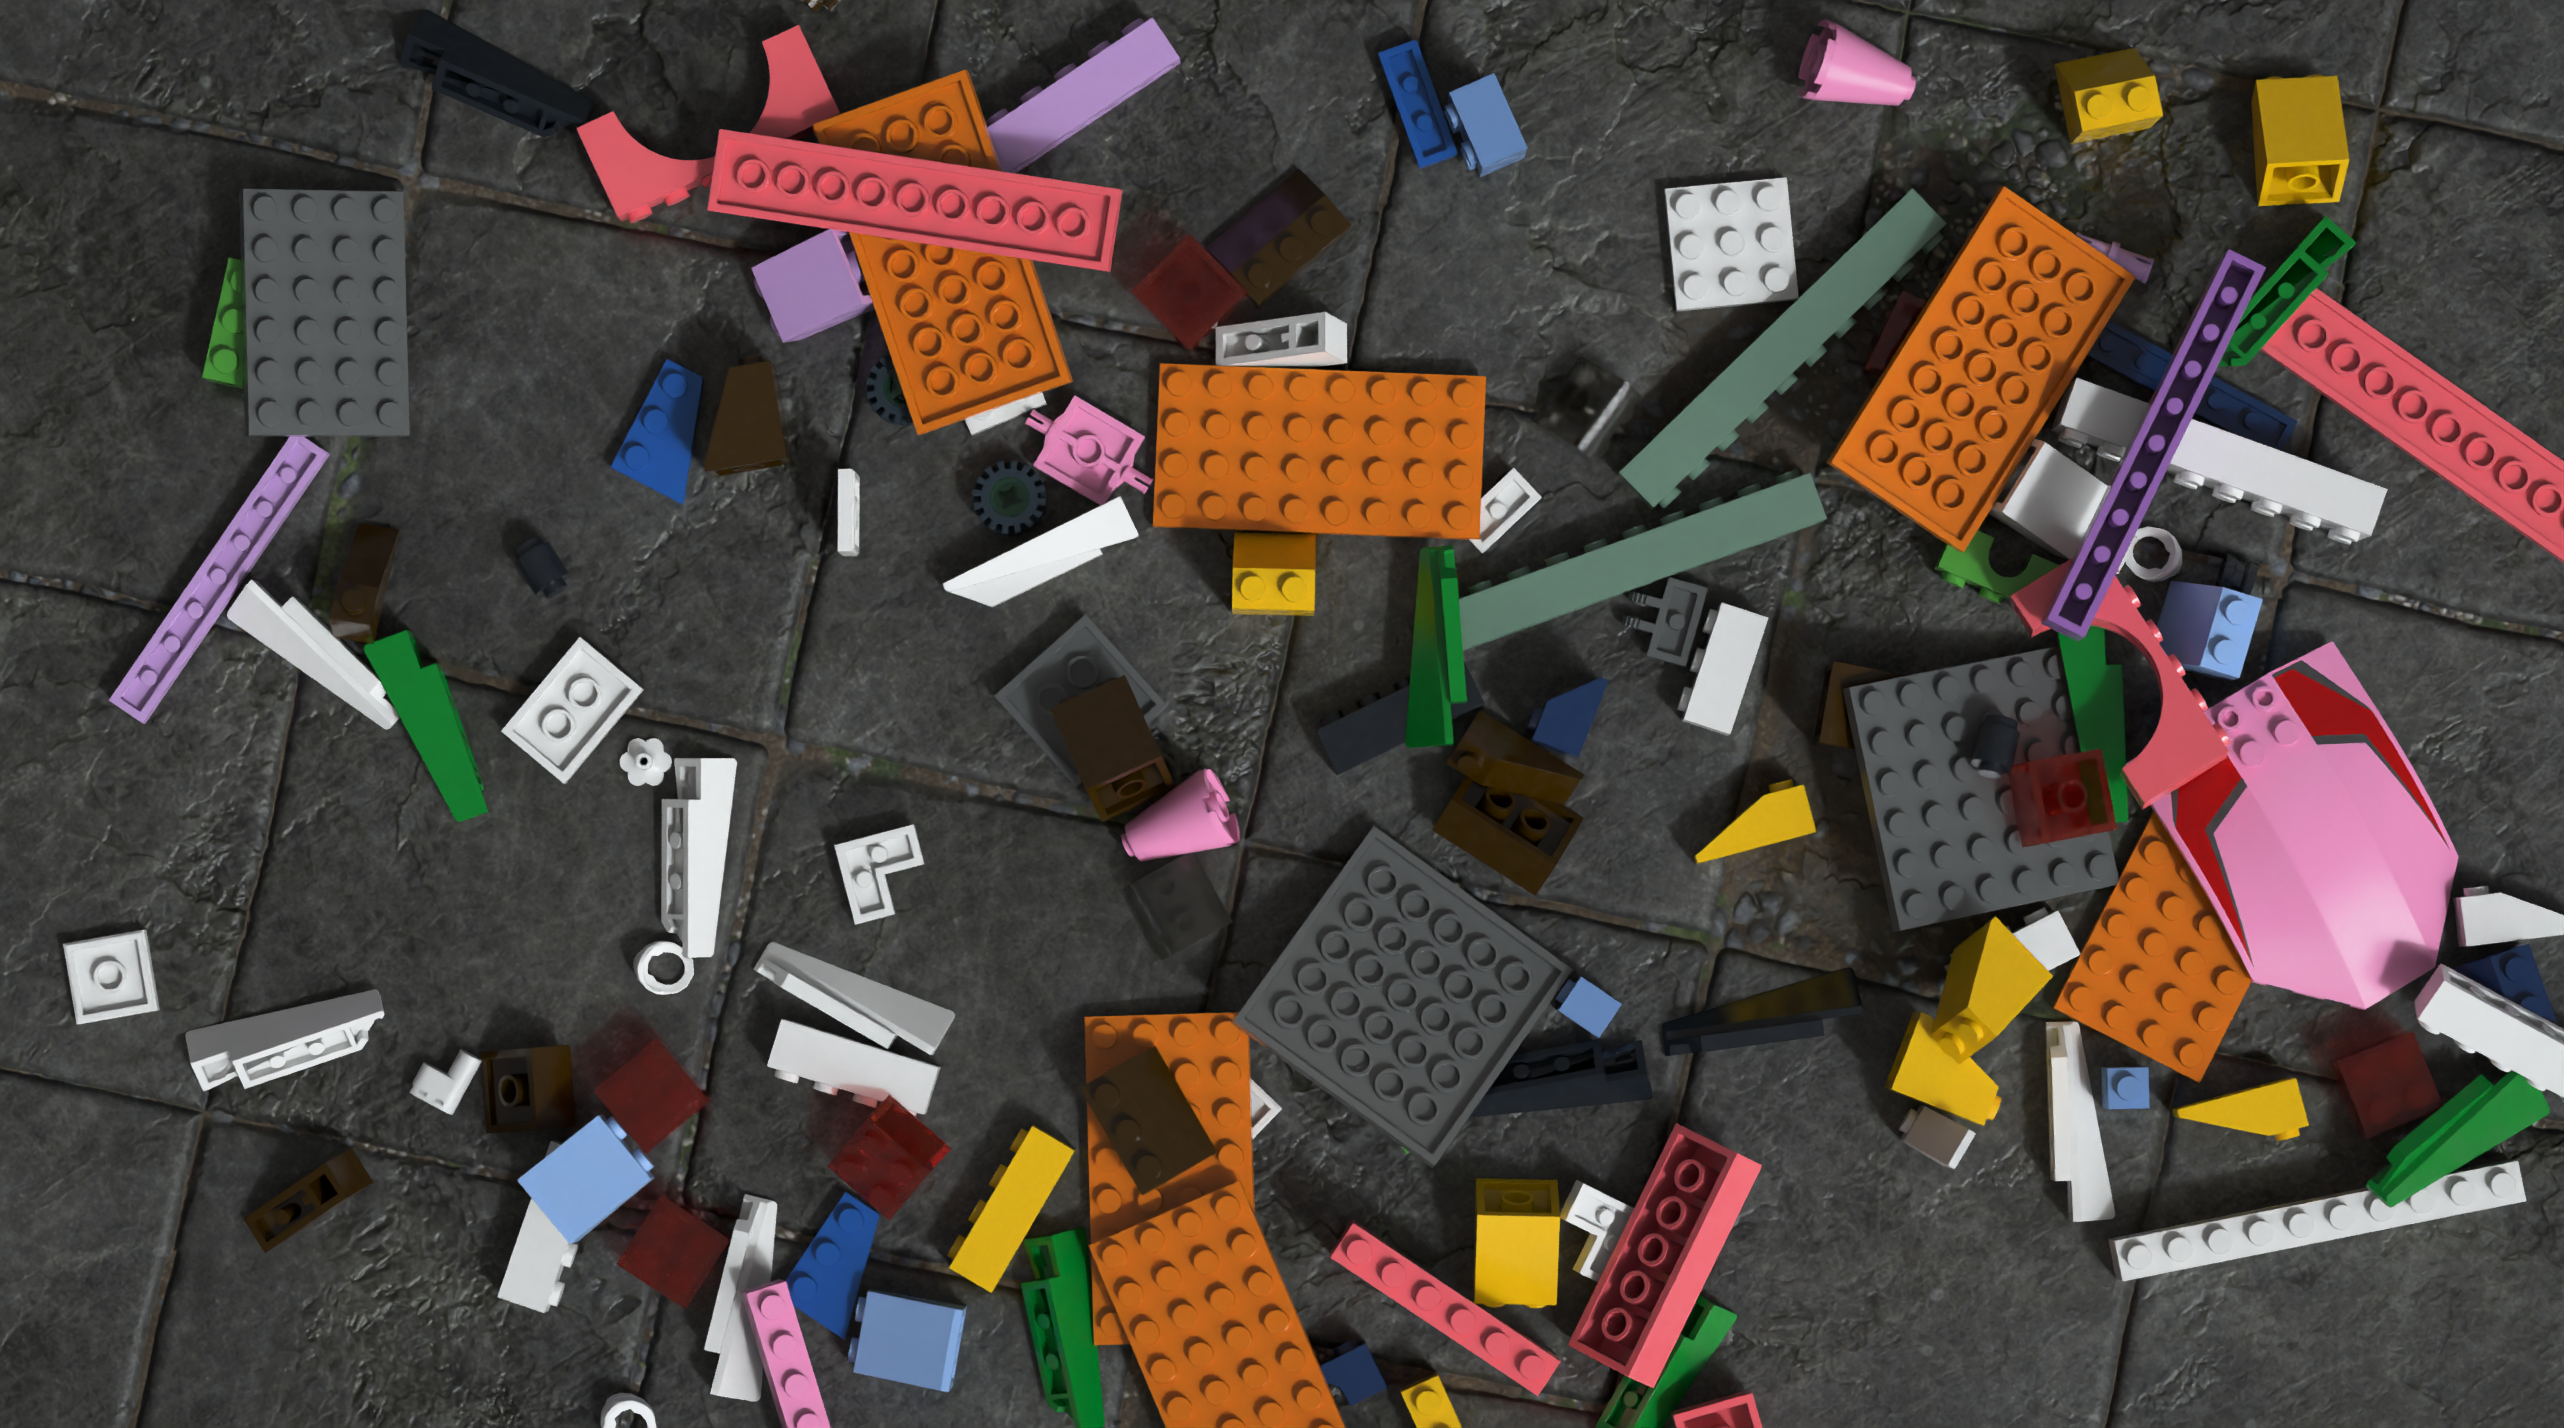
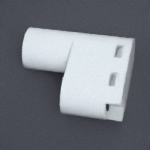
[409,1049,482,1115]

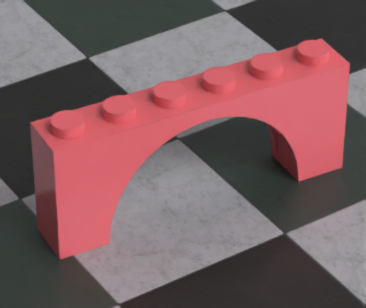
[576,25,840,223]
[2010,558,2230,810]
[1330,1219,1561,1396]

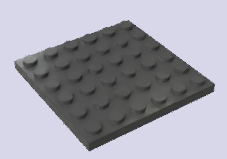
[1843,646,2119,932]
[1232,826,1573,1168]

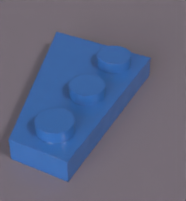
[611,359,704,505]
[786,1191,880,1340]

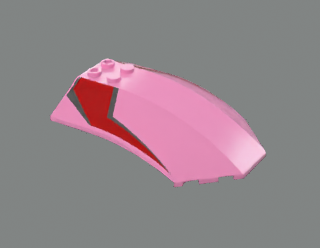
[2126,641,2459,1010]

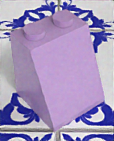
[751,229,875,343]

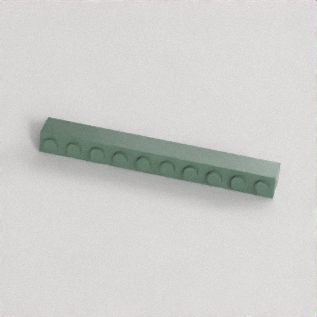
[1617,188,1947,510]
[1459,469,1827,651]

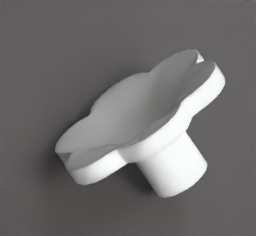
[620,738,672,786]

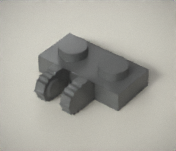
[1621,577,1708,667]

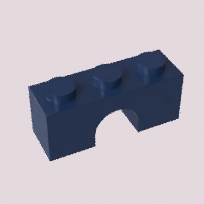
[1316,1338,1387,1406]

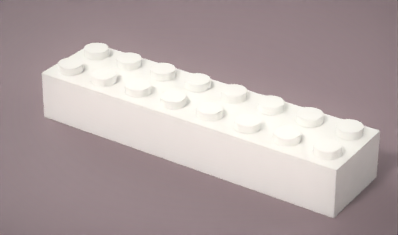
[2051,378,2388,545]

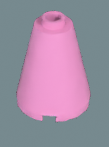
[1798,19,1916,106]
[1121,768,1240,862]

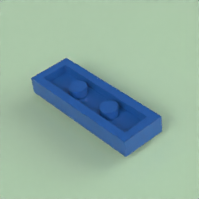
[1378,39,1458,169]

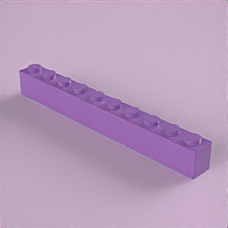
[2041,249,2266,642]

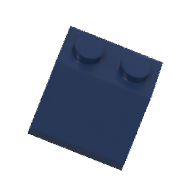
[1526,677,1609,760]
[2451,943,2557,1023]

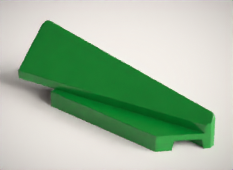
[2217,216,2356,367]
[1405,545,1467,748]
[2057,626,2128,823]
[364,630,489,822]
[2366,1070,2550,1207]

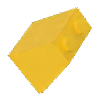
[2054,48,2163,144]
[2251,74,2349,206]
[1232,532,1316,616]
[1931,916,2053,1065]
[1884,1011,2002,1126]
[1474,1178,1560,1308]

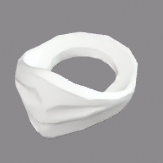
[2125,526,2183,582]
[633,941,694,995]
[600,1393,657,1428]

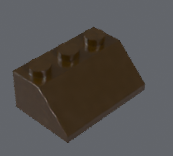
[1206,169,1352,309]
[1432,776,1584,896]
[1080,1046,1218,1195]

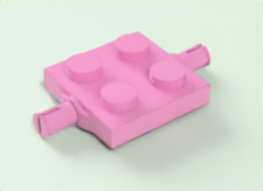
[1025,395,1153,506]

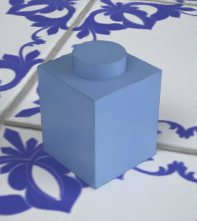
[1555,976,1622,1038]
[2101,1066,2150,1109]

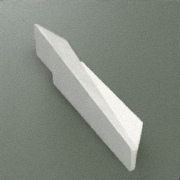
[942,496,1139,607]
[227,579,400,730]
[661,758,737,958]
[753,942,955,1055]
[185,989,385,1091]
[2045,1021,2115,1222]
[704,1194,777,1401]

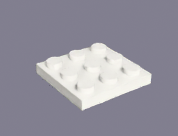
[1664,177,1799,312]

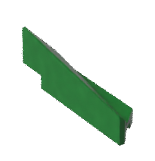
[1021,1227,1105,1428]
[1596,1294,1737,1428]

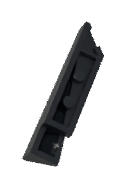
[399,10,595,137]
[1662,968,1863,1056]
[1469,1039,1653,1118]

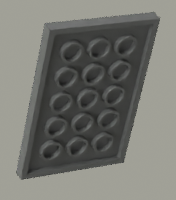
[239,189,410,437]

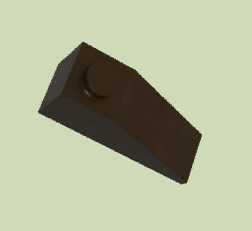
[329,523,400,644]
[1446,710,1584,805]
[244,1148,374,1253]

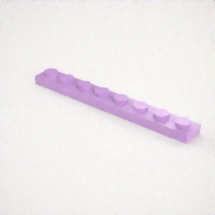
[109,436,330,724]

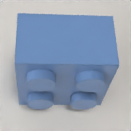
[1443,73,1527,177]

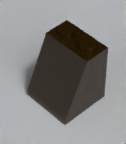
[704,355,793,478]
[1812,661,1905,753]
[1050,675,1176,822]

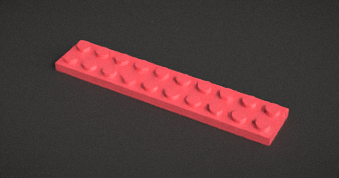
[707,129,1123,272]
[2259,288,2564,564]

